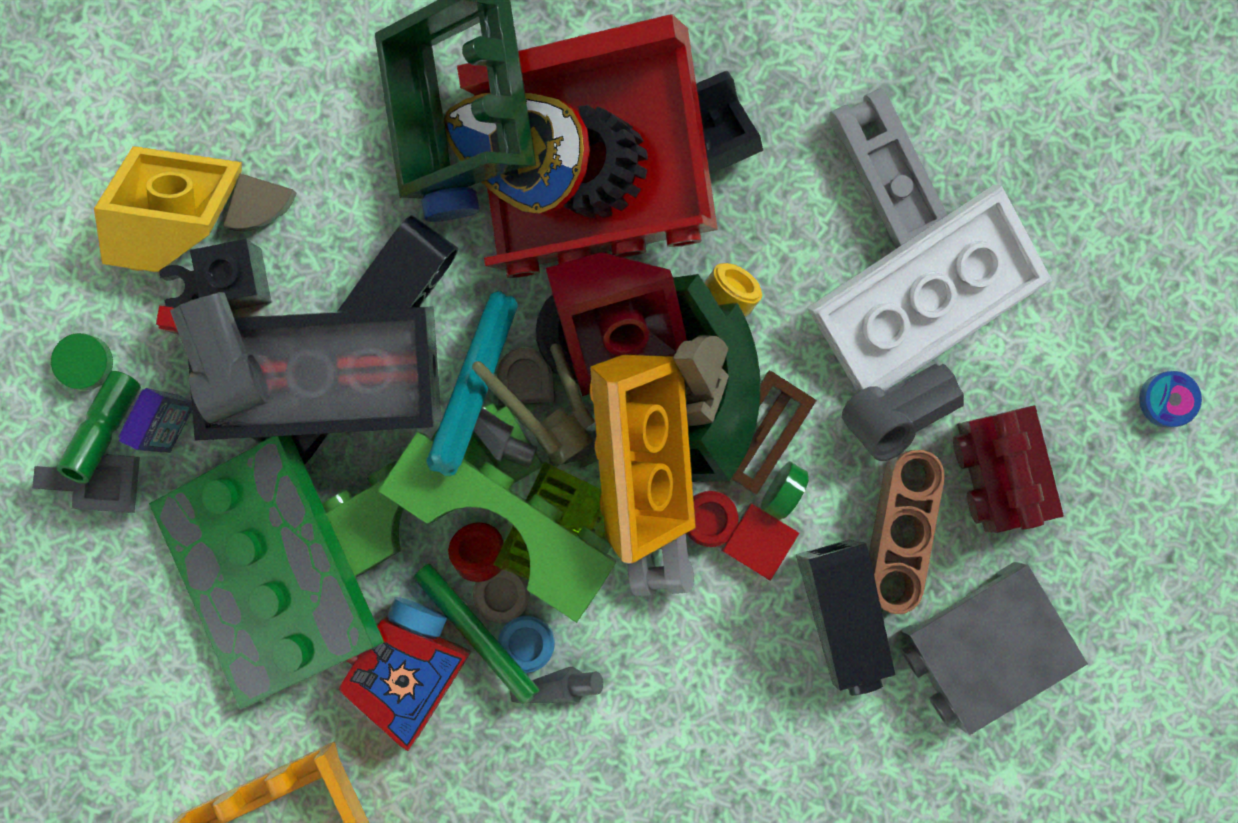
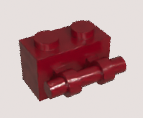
[953,405,1064,533]

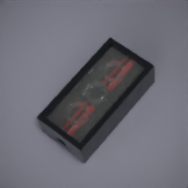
[188,306,441,441]

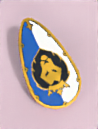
[444,93,590,215]

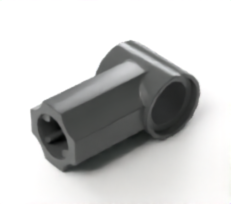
[170,292,270,423]
[842,363,964,461]

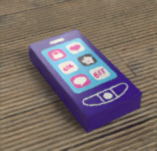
[118,388,192,453]

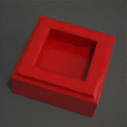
[721,503,800,581]

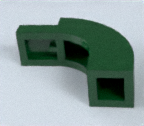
[673,274,761,482]

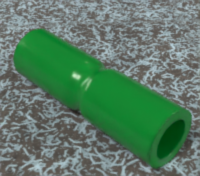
[56,371,141,484]

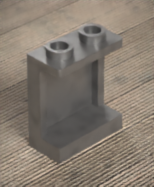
[900,562,1088,735]

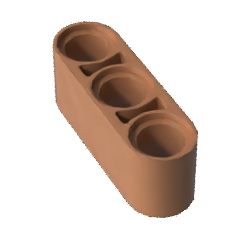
[869,450,944,614]

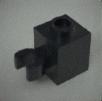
[159,239,272,311]

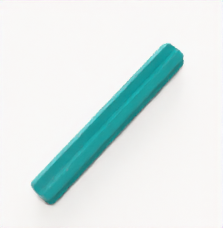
[426,291,518,476]

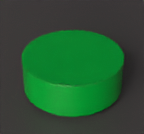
[51,333,113,390]
[761,461,809,520]

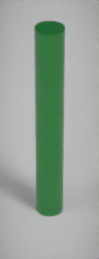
[413,564,540,705]

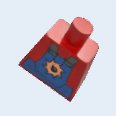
[339,617,472,751]

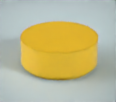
[704,263,762,317]

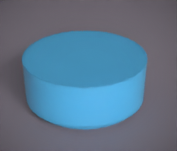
[387,597,447,639]
[498,615,555,673]

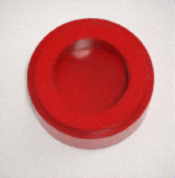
[686,491,739,547]
[448,522,508,582]

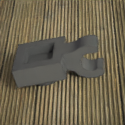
[32,454,140,513]

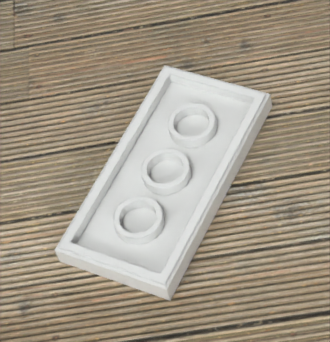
[808,185,1052,393]

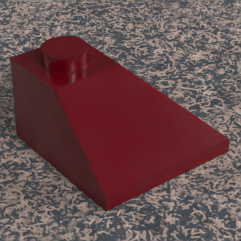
[546,252,687,396]

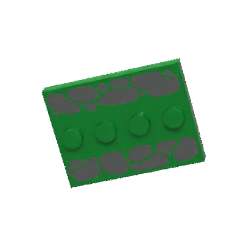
[149,435,384,709]

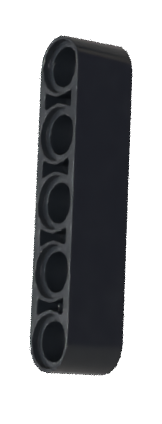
[252,215,458,465]

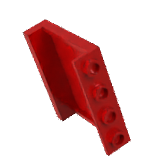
[457,14,718,278]

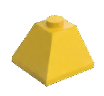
[94,146,242,272]

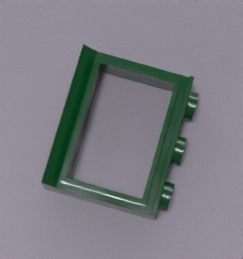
[374,0,536,199]

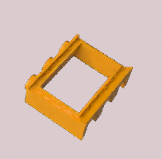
[172,741,369,823]

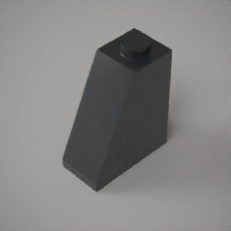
[796,539,895,696]

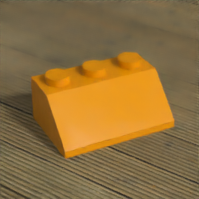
[590,355,695,563]

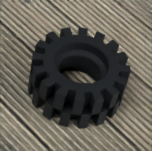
[563,105,648,219]

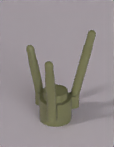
[472,343,595,467]

